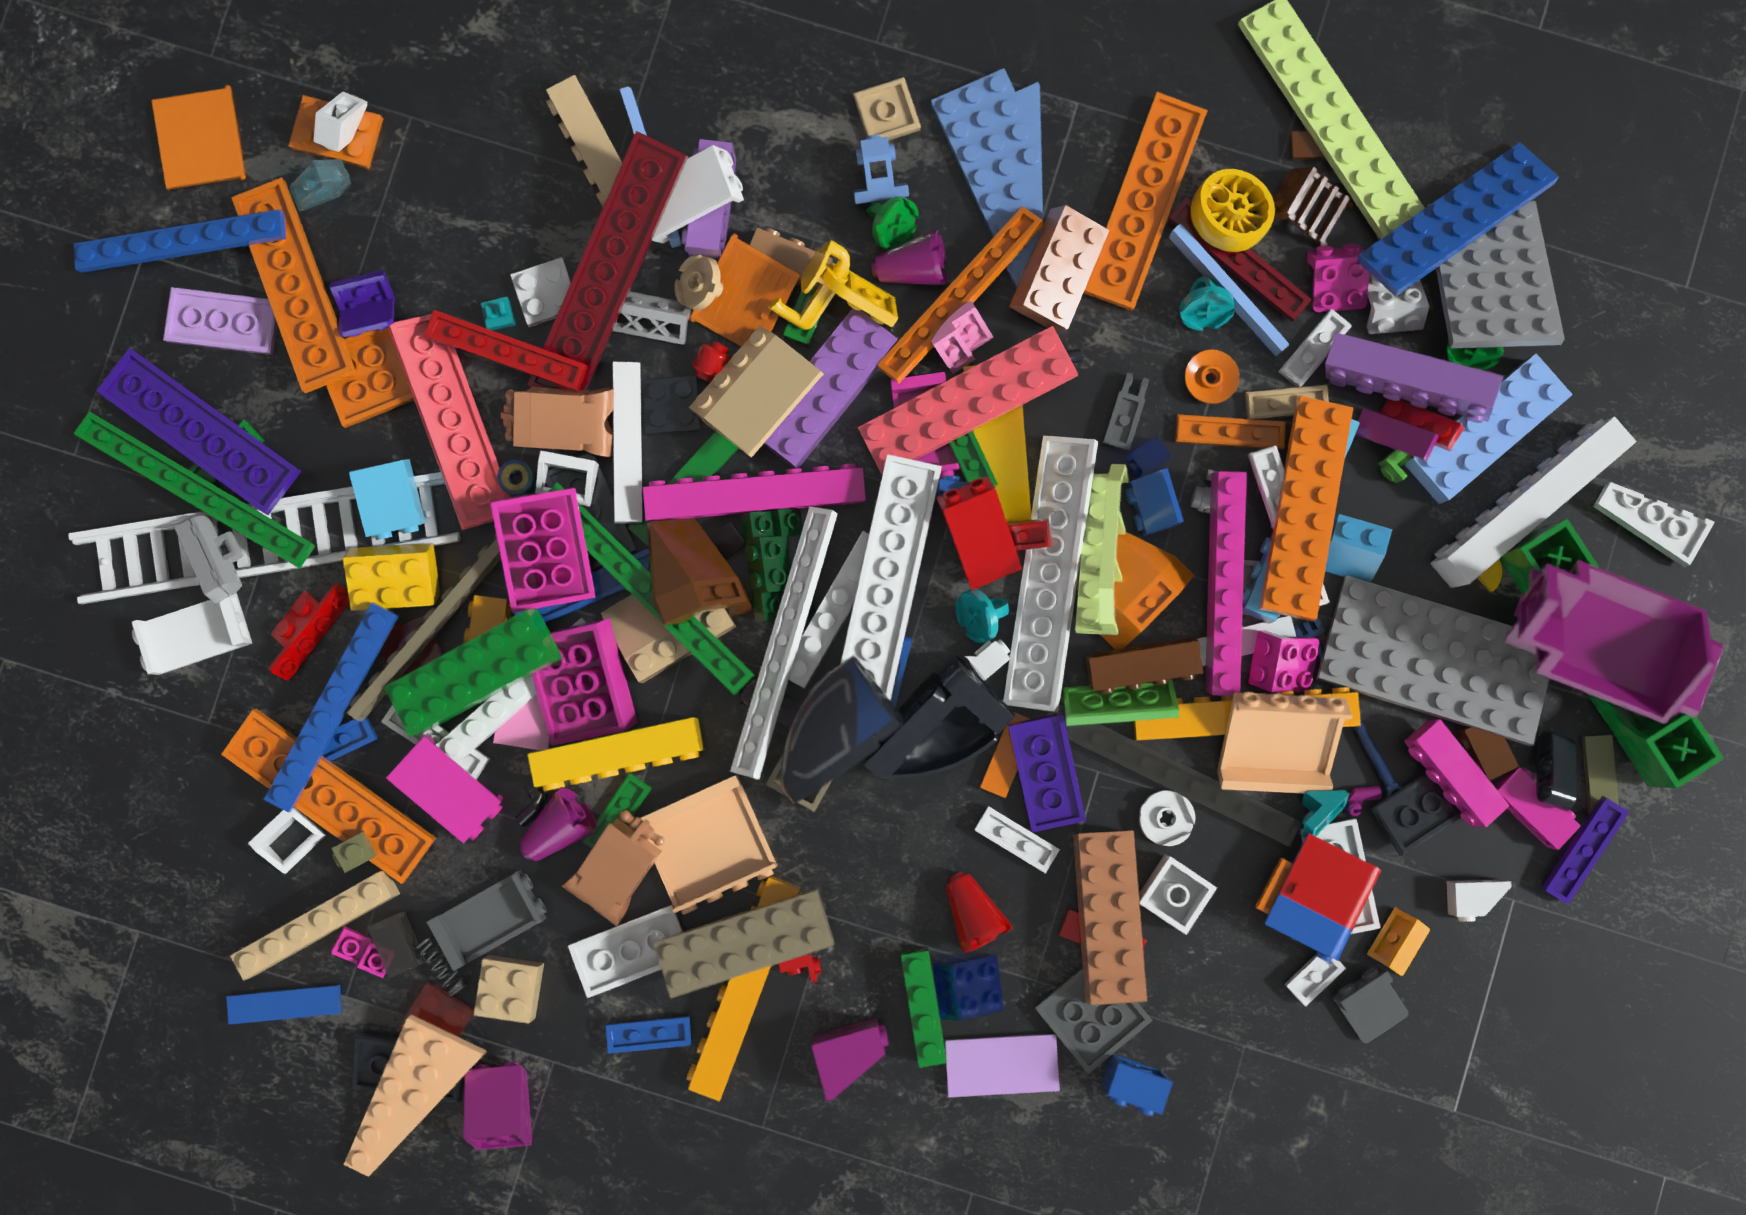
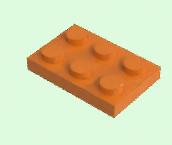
[289,95,383,169]

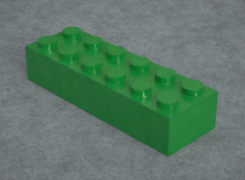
[384,609,563,737]

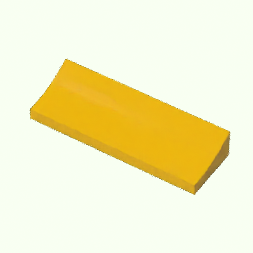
[963,365,1032,523]

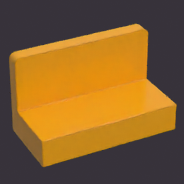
[1367,907,1430,976]

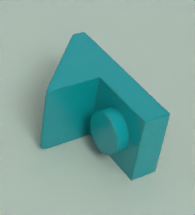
[1302,790,1349,838]

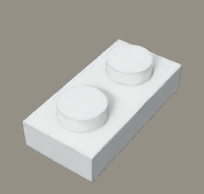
[1284,955,1346,1006]

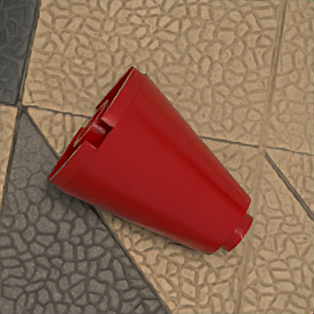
[946,872,1013,953]

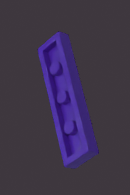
[1541,796,1629,904]

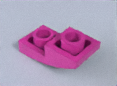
[331,926,396,978]

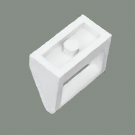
[535,451,599,507]
[248,807,326,874]

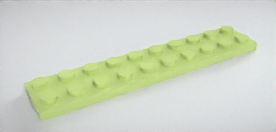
[1238,0,1425,240]

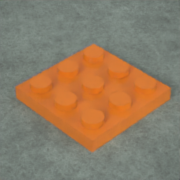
[326,328,414,428]

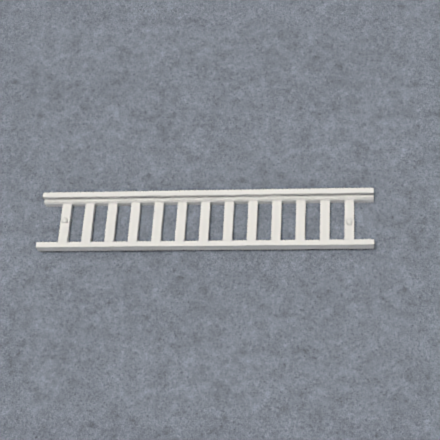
[69,472,461,604]

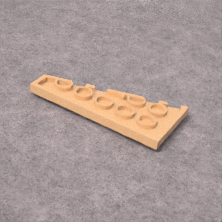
[344,1015,486,1177]

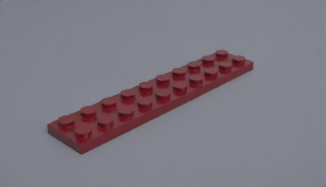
[527,131,688,390]

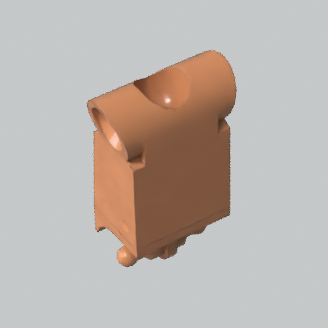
[501,386,614,457]
[562,811,665,926]

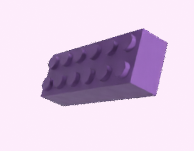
[763,309,898,469]
[1325,333,1503,423]

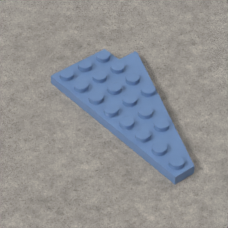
[931,69,1043,289]

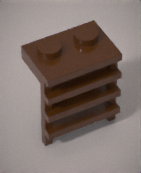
[1272,166,1353,246]

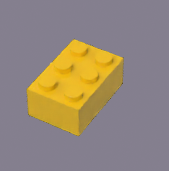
[343,543,441,611]

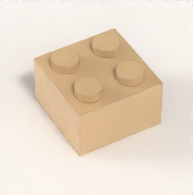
[474,955,544,1023]

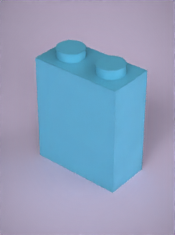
[349,459,426,540]

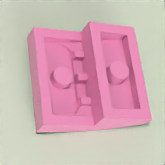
[931,300,994,374]

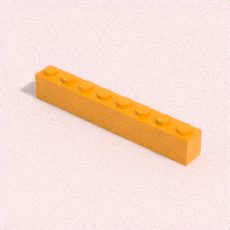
[1133,687,1361,740]
[686,876,801,1101]

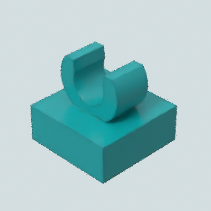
[481,297,515,330]

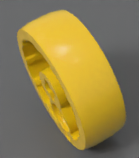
[1191,169,1275,252]

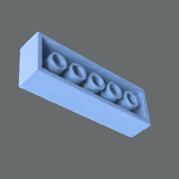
[1404,354,1572,504]

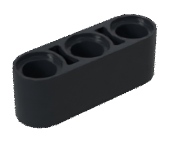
[1536,730,1577,811]

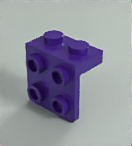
[330,270,395,337]

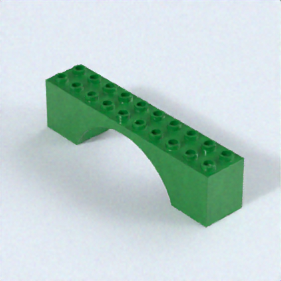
[1499,519,1724,789]

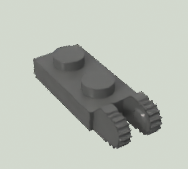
[1102,372,1149,452]

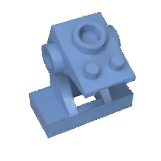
[853,135,909,204]

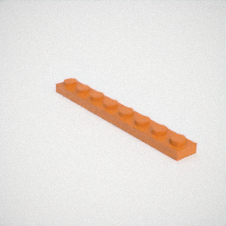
[877,206,1044,384]

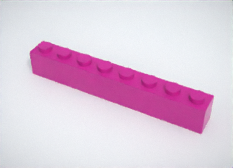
[643,464,866,522]
[1205,472,1247,695]

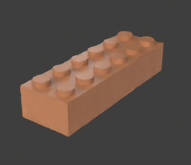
[1073,831,1147,1005]

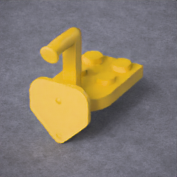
[768,240,898,329]

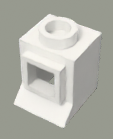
[964,639,1010,680]

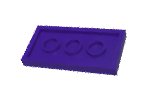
[1008,713,1086,832]

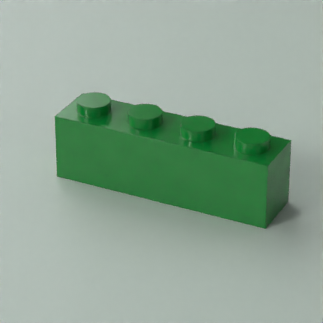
[900,947,947,1068]

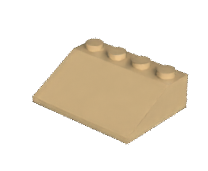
[689,325,823,457]
[601,594,736,683]

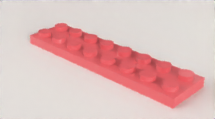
[388,314,510,530]
[858,326,1078,476]

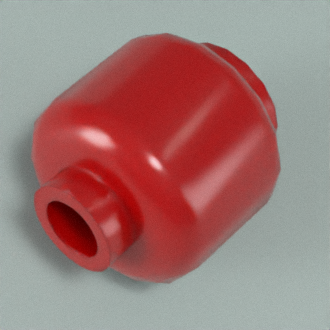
[692,341,732,382]

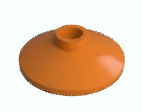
[1185,350,1239,404]

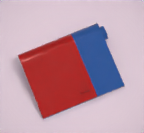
[1264,833,1381,963]

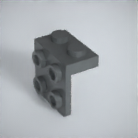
[1332,967,1408,1043]

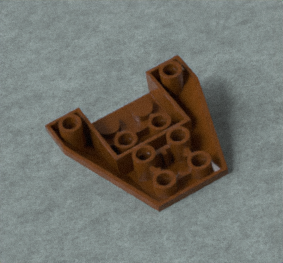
[647,518,754,625]

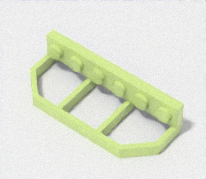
[1075,464,1129,635]

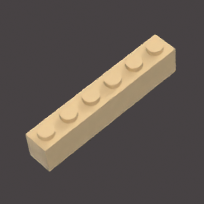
[546,75,622,207]
[231,871,400,981]

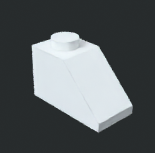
[313,92,367,152]
[1447,879,1511,922]

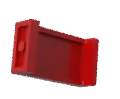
[937,477,1022,589]

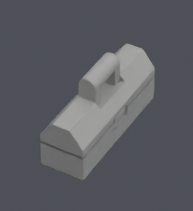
[174,515,243,604]

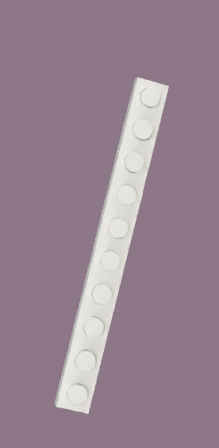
[731,507,838,779]

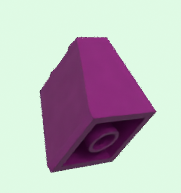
[812,1018,889,1101]
[464,1062,532,1150]

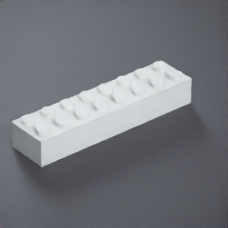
[1430,416,1637,588]

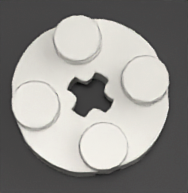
[1139,790,1195,846]

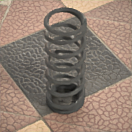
[416,935,467,997]

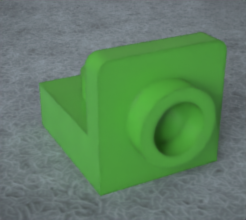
[1378,450,1413,483]

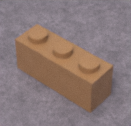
[750,228,833,290]

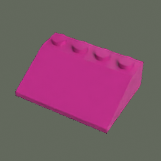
[491,488,596,613]
[532,617,638,746]

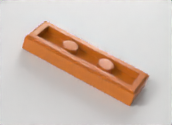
[980,713,1030,798]

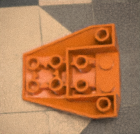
[1076,532,1195,649]

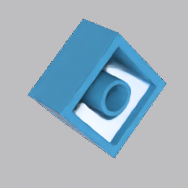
[1325,514,1392,583]

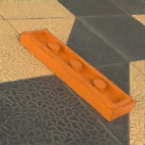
[1175,415,1286,450]

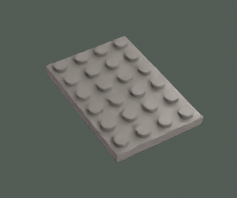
[1427,201,1565,348]

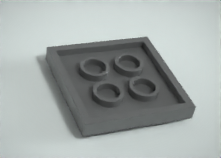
[1034,967,1153,1074]

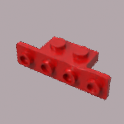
[268,583,350,681]

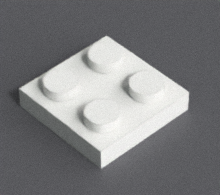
[511,257,571,327]

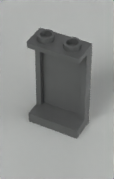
[427,870,547,971]

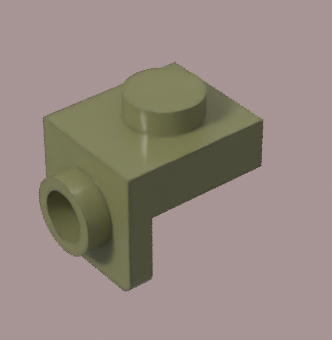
[331,831,377,873]

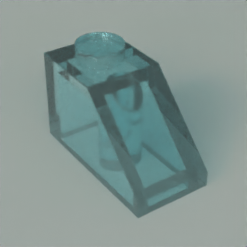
[289,159,351,211]

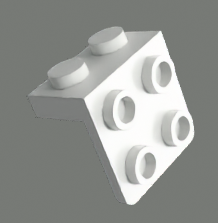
[1367,272,1429,334]

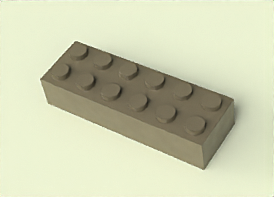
[654,888,834,998]

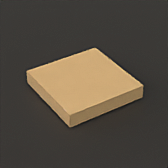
[853,77,921,140]

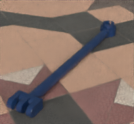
[1294,617,1403,798]

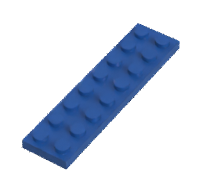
[1357,142,1559,297]

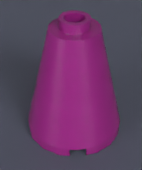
[871,230,948,285]
[520,788,597,861]

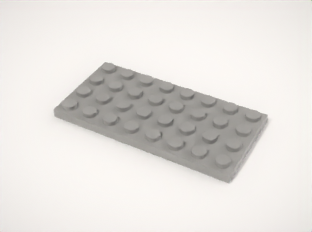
[1316,575,1549,746]

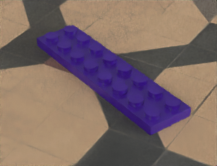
[96,348,301,515]

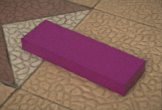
[1355,408,1439,461]

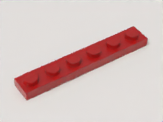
[424,310,588,392]

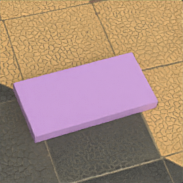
[163,287,278,355]
[945,1033,1060,1097]

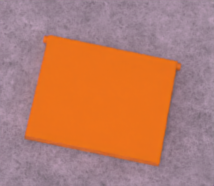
[152,86,246,190]
[690,233,801,347]

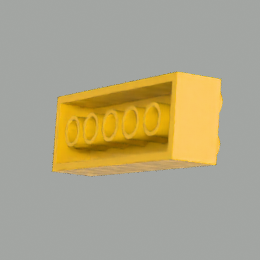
[528,718,705,791]

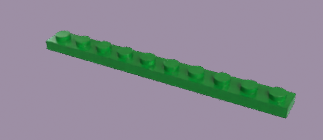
[73,411,315,569]
[549,482,754,695]

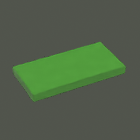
[1062,679,1179,726]

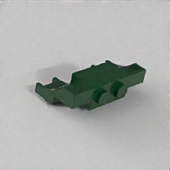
[741,508,815,623]

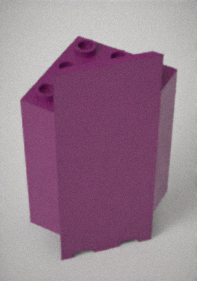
[1504,560,1723,723]

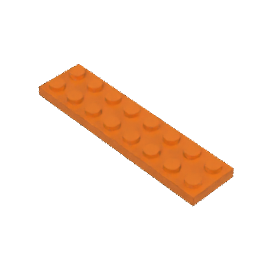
[1083,92,1207,311]
[231,177,356,393]
[1259,395,1353,621]
[221,708,436,884]

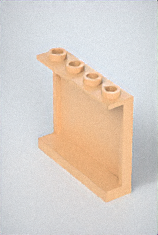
[1217,692,1352,793]
[640,775,777,915]

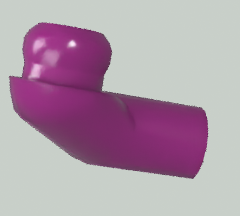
[1344,786,1381,816]

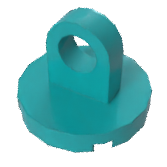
[1179,276,1235,330]
[956,589,1009,643]

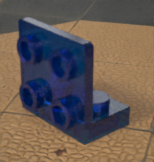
[933,955,1004,1021]

